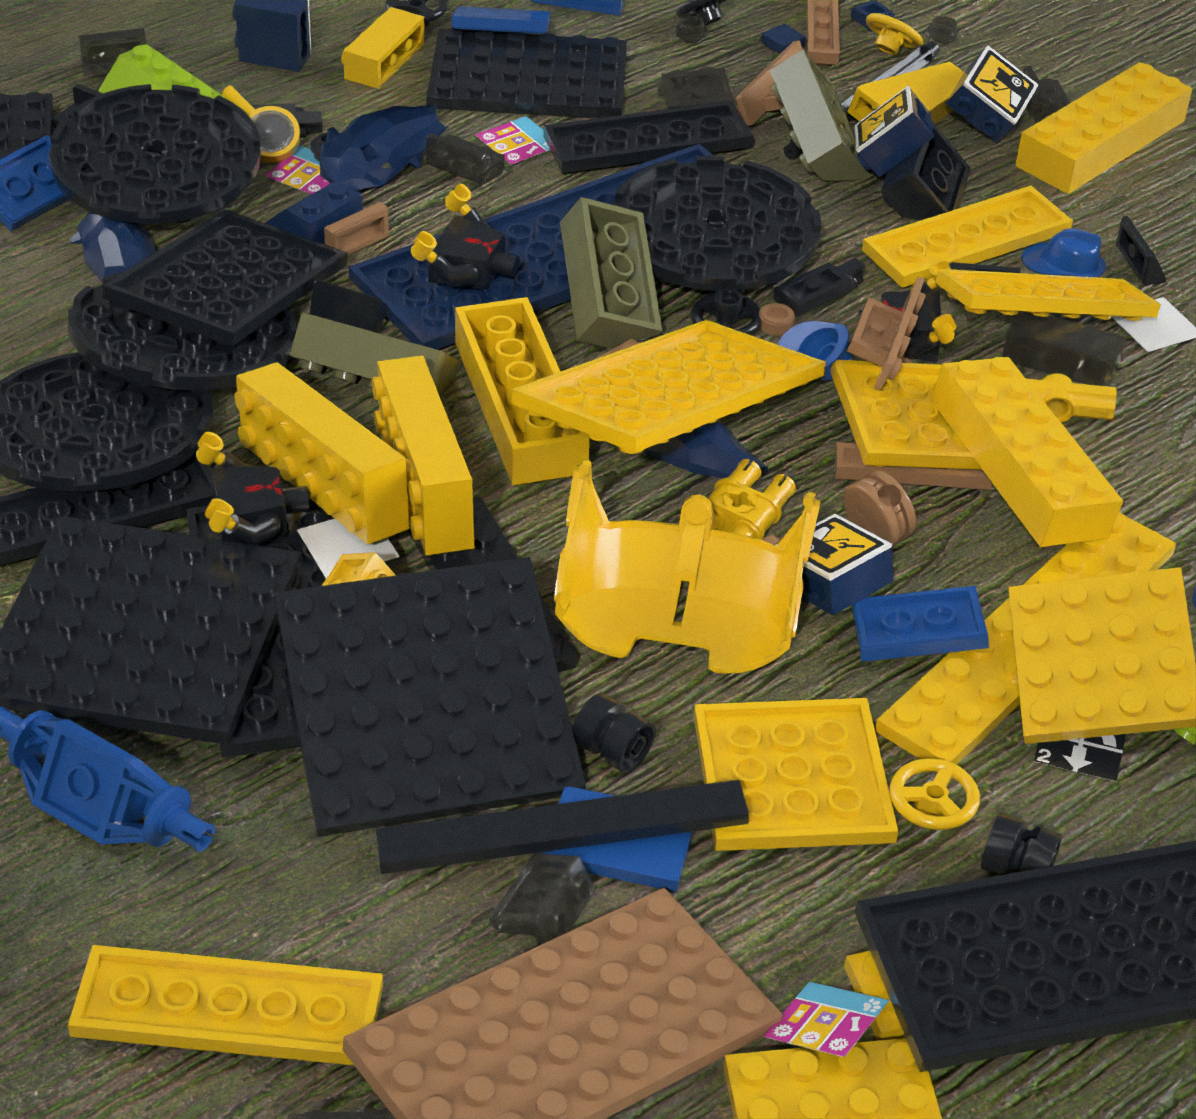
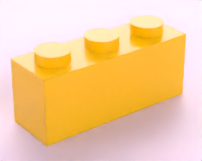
[341,7,424,89]

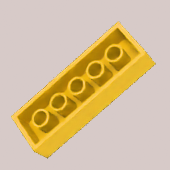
[1015,62,1192,194]
[455,297,590,486]
[372,356,475,555]
[931,357,1123,547]
[235,362,410,545]

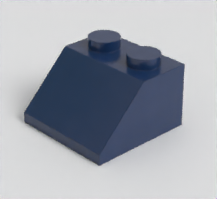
[265,180,363,244]

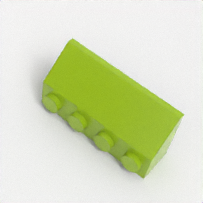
[98,44,226,99]

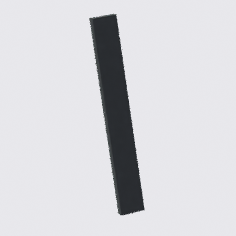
[376,780,749,874]

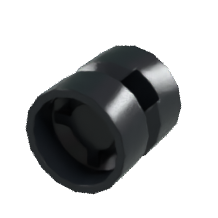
[572,692,656,773]
[981,812,1063,875]

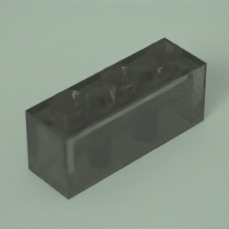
[1002,311,1126,387]

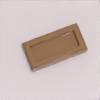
[324,202,389,255]

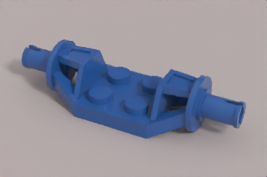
[0,707,216,852]

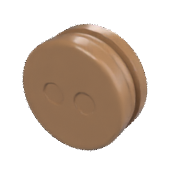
[844,471,916,547]

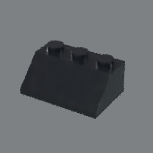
[881,120,971,221]

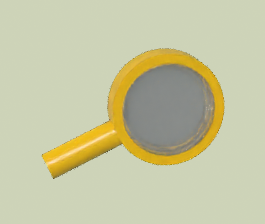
[222,85,300,163]

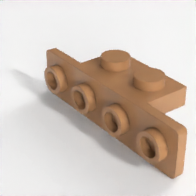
[736,41,803,126]
[847,277,926,391]

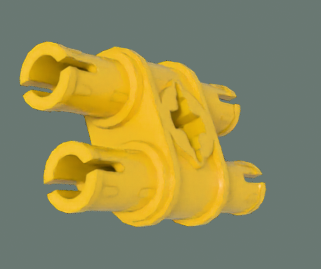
[708,459,796,540]

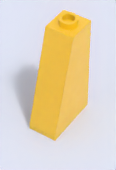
[847,61,965,124]

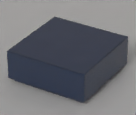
[851,0,895,31]
[761,23,806,54]

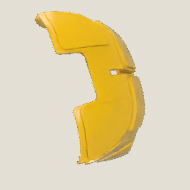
[554,459,821,674]

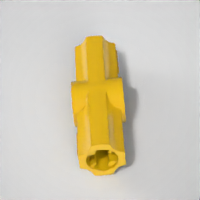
[1027,373,1117,423]

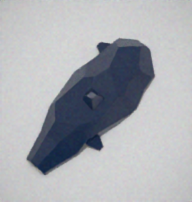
[319,104,449,191]
[69,212,156,283]
[643,421,768,478]

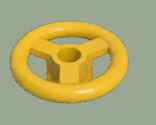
[866,13,923,55]
[890,758,980,830]

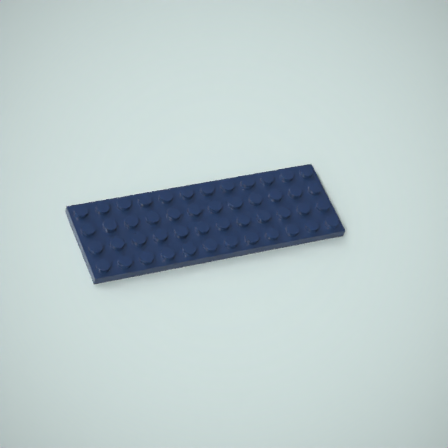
[349,144,713,350]

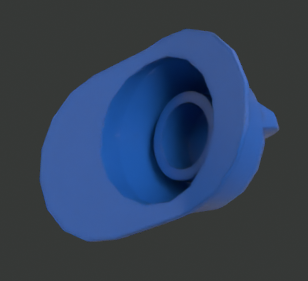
[1021,228,1106,277]
[778,321,853,381]

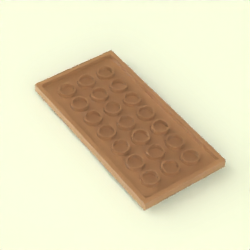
[342,888,783,1119]

